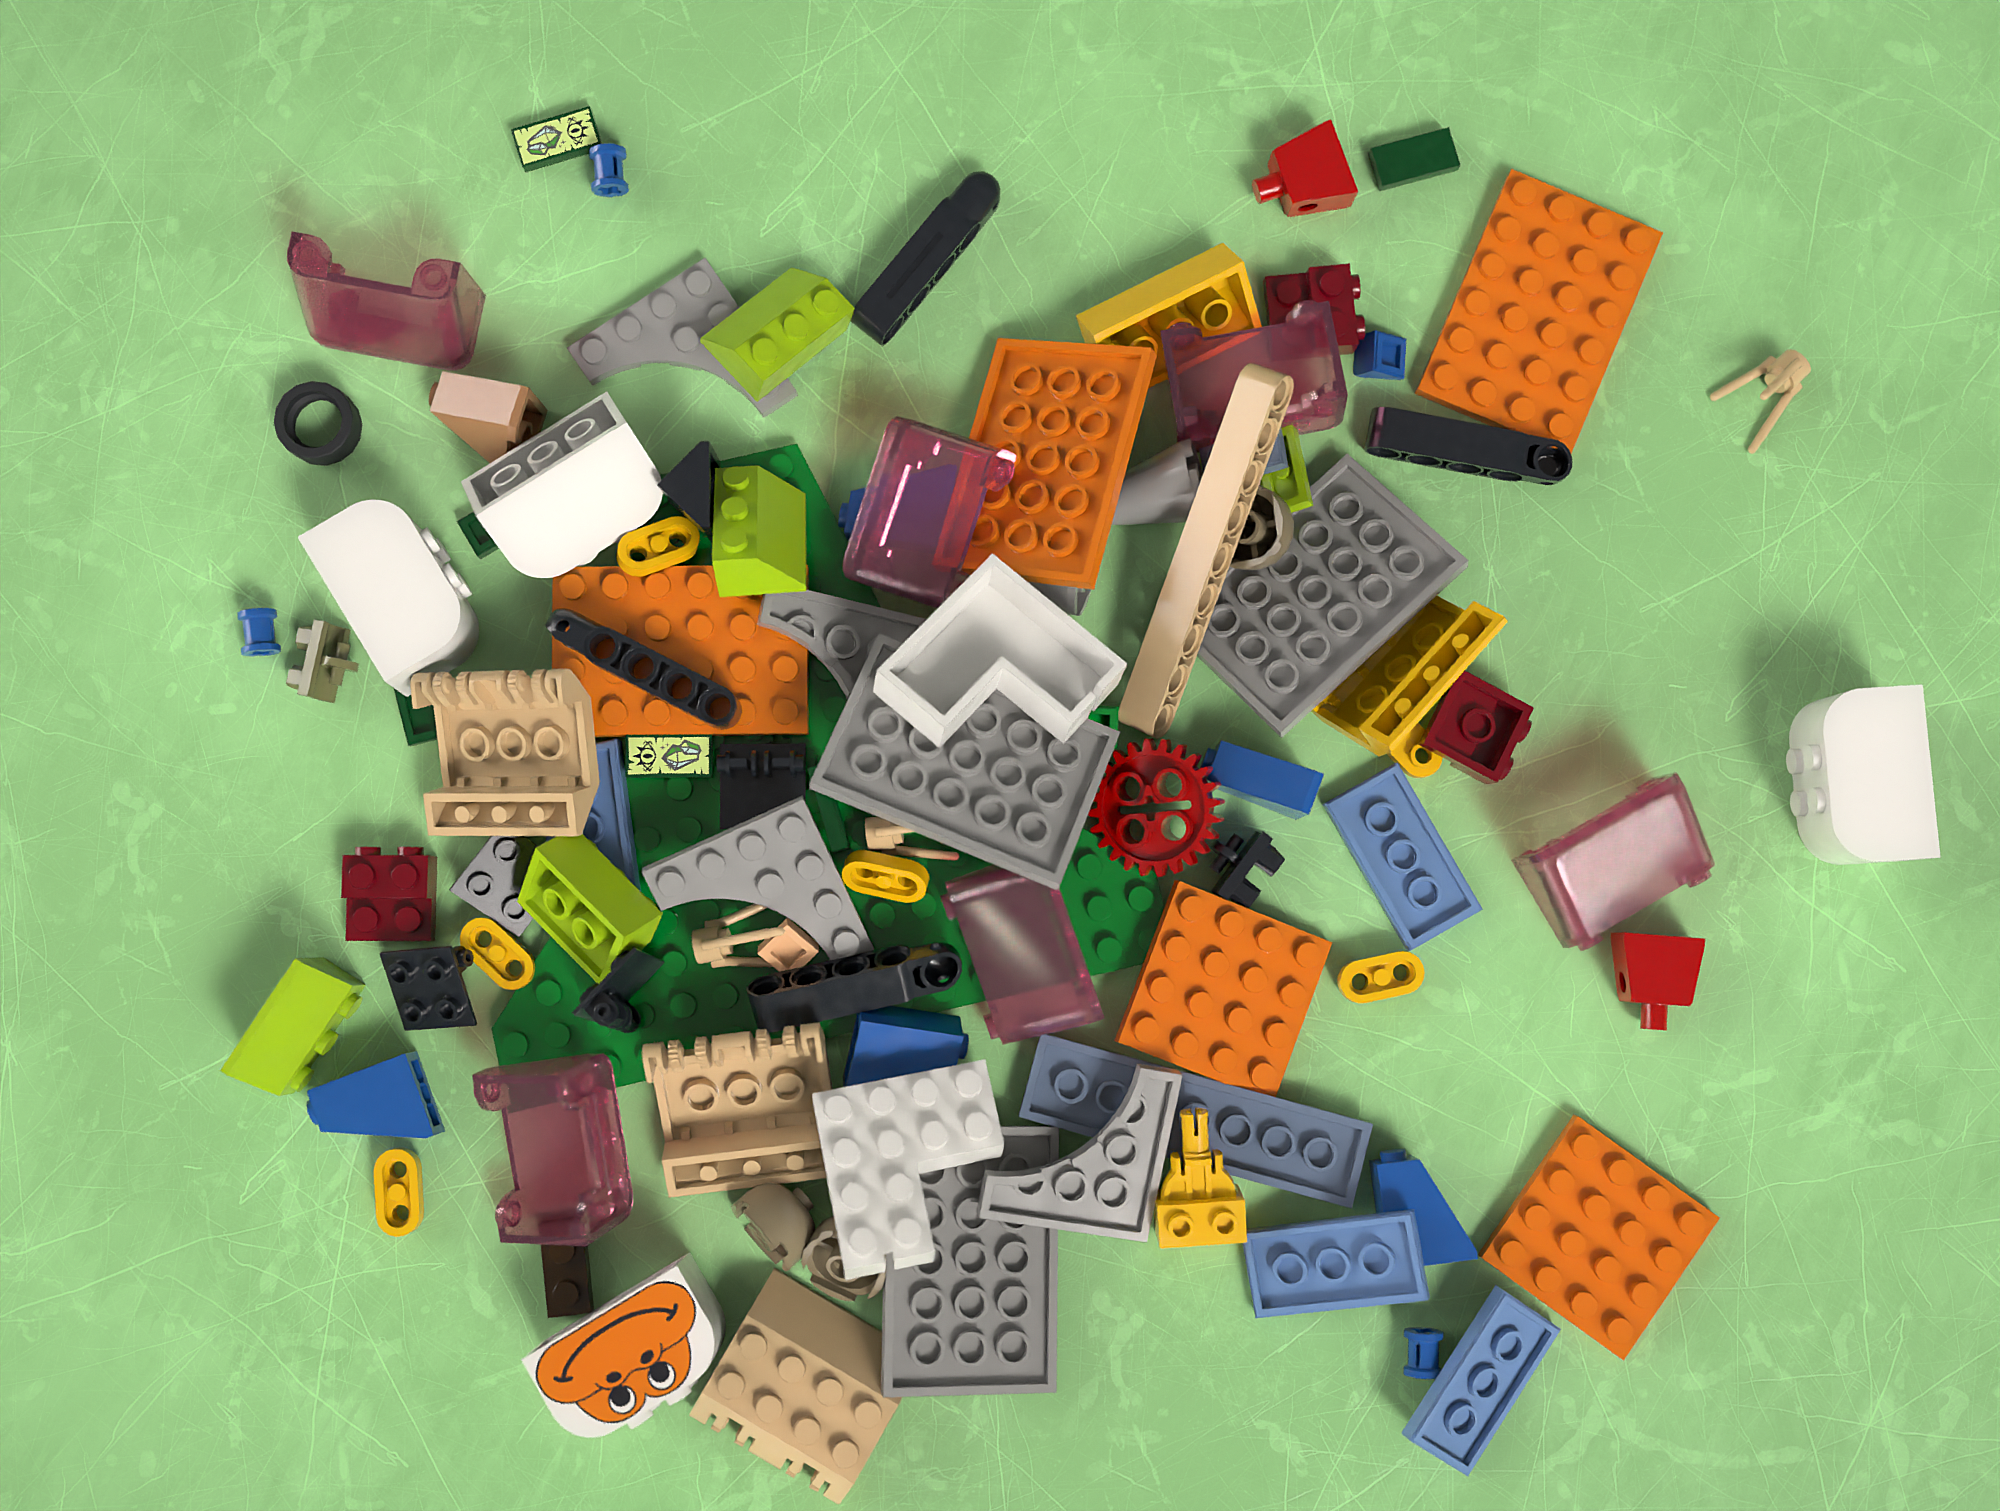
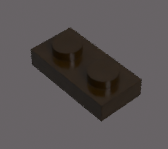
[539,1223,594,1318]

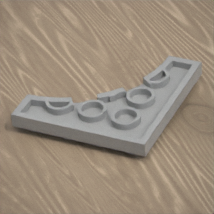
[567,258,798,418]
[757,590,927,700]
[642,795,874,960]
[976,1064,1183,1242]

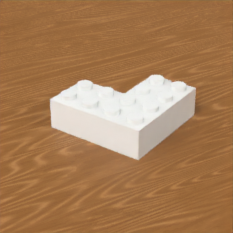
[873,553,1127,748]
[812,1059,1004,1280]

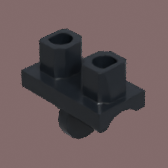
[1209,831,1285,908]

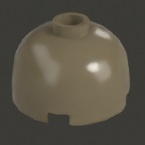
[1230,485,1294,570]
[731,1183,815,1272]
[801,1216,886,1301]

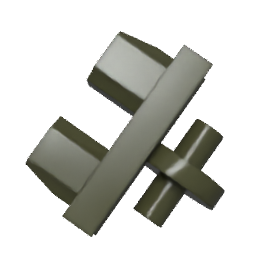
[286,620,359,703]

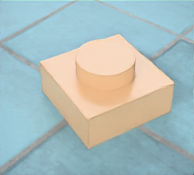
[757,917,819,972]

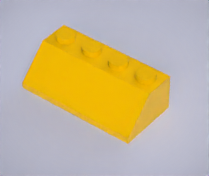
[1076,243,1263,388]

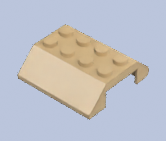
[410,669,600,836]
[642,1023,833,1198]
[689,1268,902,1505]

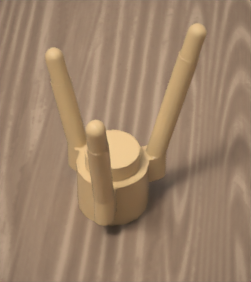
[1710,349,1811,454]
[865,816,959,860]
[692,904,785,968]

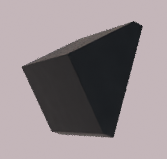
[657,441,721,543]

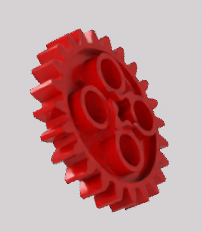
[1088,738,1225,877]

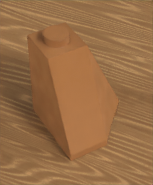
[429,371,548,463]

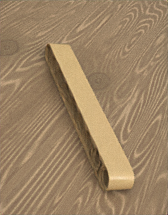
[1118,363,1294,739]

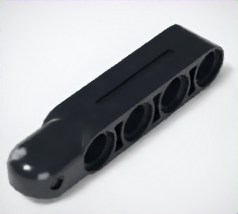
[850,171,1000,346]
[1365,407,1572,485]
[545,608,742,730]
[746,942,962,1033]

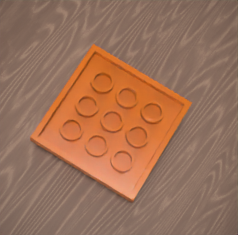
[1114,880,1333,1097]
[1478,1115,1720,1361]

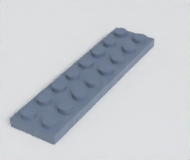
[1018,1032,1373,1208]

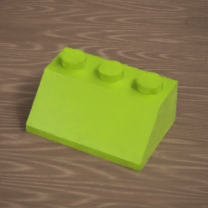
[700,267,855,402]
[712,465,806,597]
[517,834,663,983]
[220,957,366,1096]

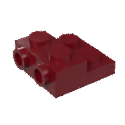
[1263,263,1365,361]
[1418,670,1534,785]
[341,847,437,941]

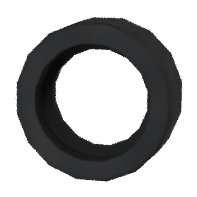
[274,381,362,466]

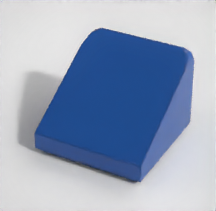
[1353,330,1406,380]

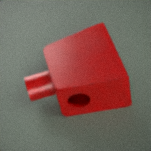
[1252,120,1358,217]
[1611,932,1705,1031]

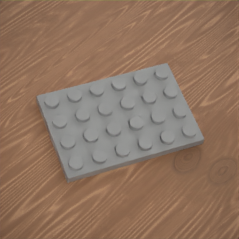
[1197,454,1468,738]
[809,633,1120,890]
[881,1126,1059,1397]

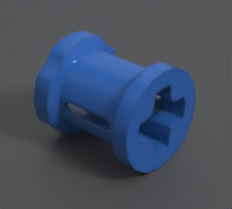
[589,143,629,197]
[237,608,281,657]
[1403,1327,1444,1379]

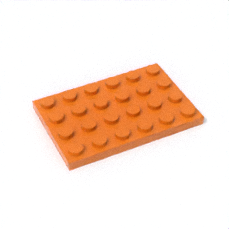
[1414,169,1663,453]
[932,338,1157,590]
[552,565,809,737]

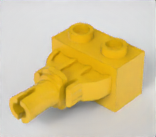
[1154,1108,1247,1248]

